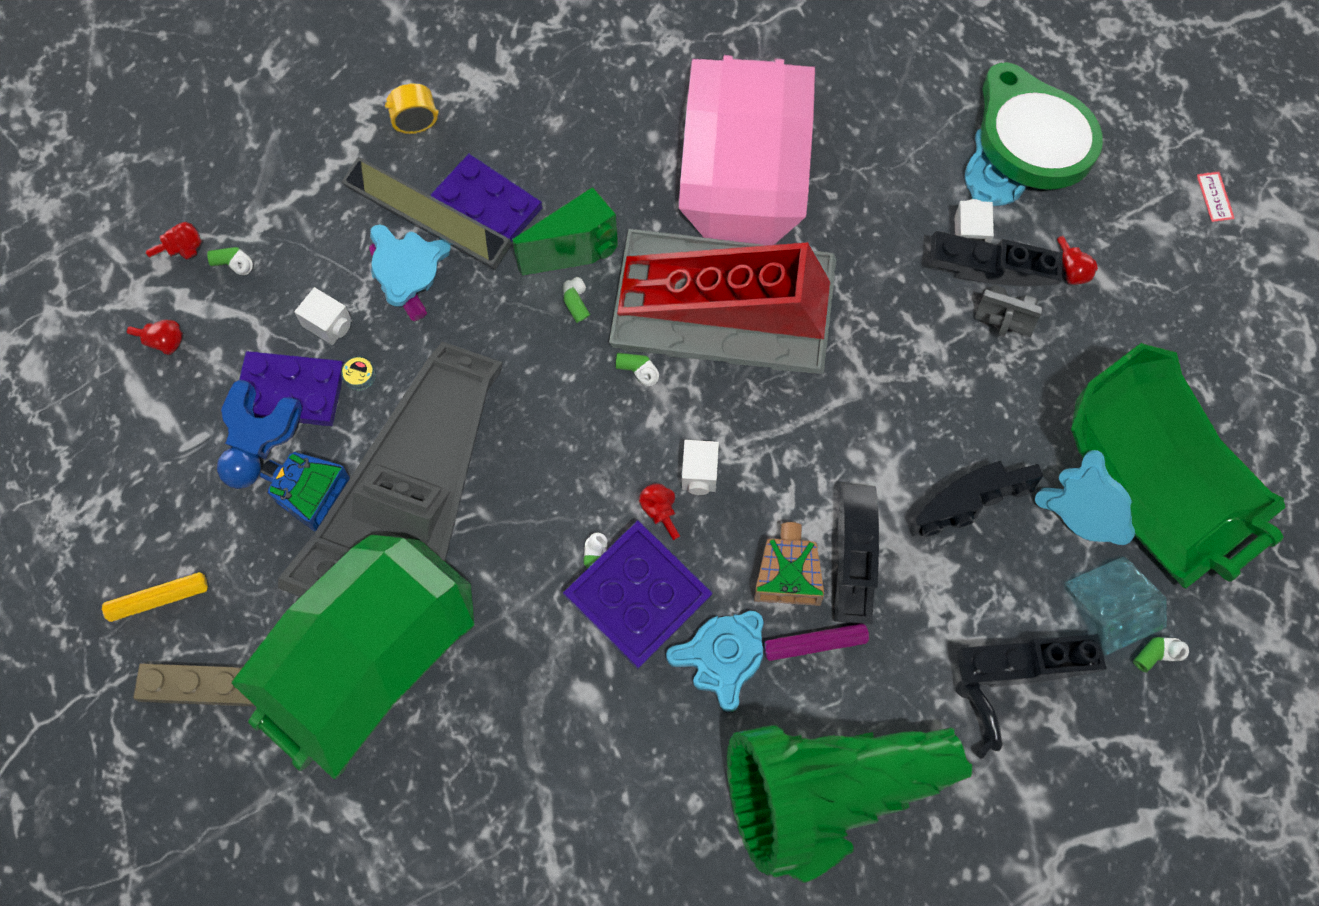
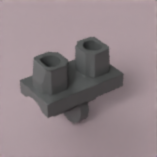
[975,285,1043,337]

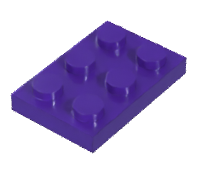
[430,154,543,242]
[239,351,344,426]

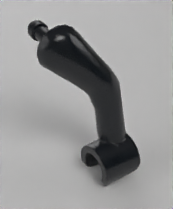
[956,681,1003,759]

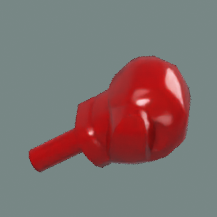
[145,222,202,259]
[1057,236,1098,285]
[127,320,183,355]
[639,484,680,541]

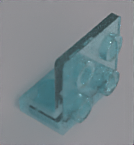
[1065,557,1167,656]

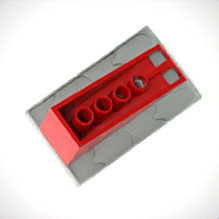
[609,229,837,374]

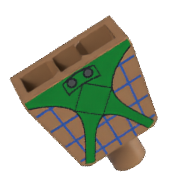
[754,522,824,606]

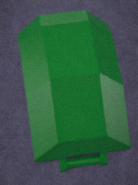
[1071,343,1286,589]
[231,535,474,780]

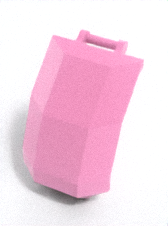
[679,55,815,245]

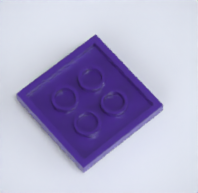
[563,521,713,670]

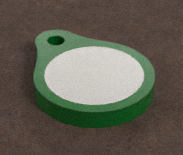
[980,62,1103,189]

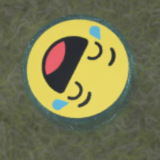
[341,356,376,391]

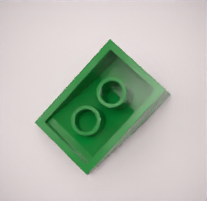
[512,187,618,276]

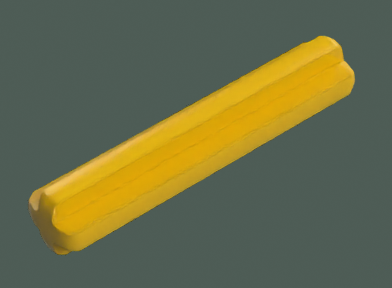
[102,572,208,622]

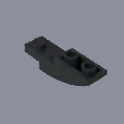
[929,231,1063,286]
[910,461,1043,537]
[834,483,879,624]
[956,634,1107,687]

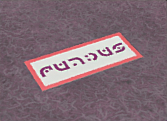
[1197,172,1235,222]

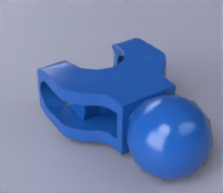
[217,380,302,489]

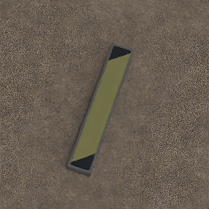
[341,157,512,270]

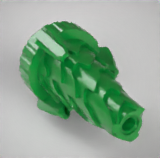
[727,725,972,883]

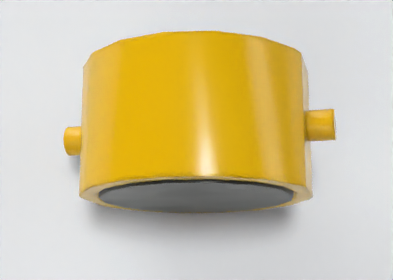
[385,84,438,134]

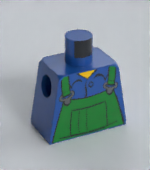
[260,452,350,532]

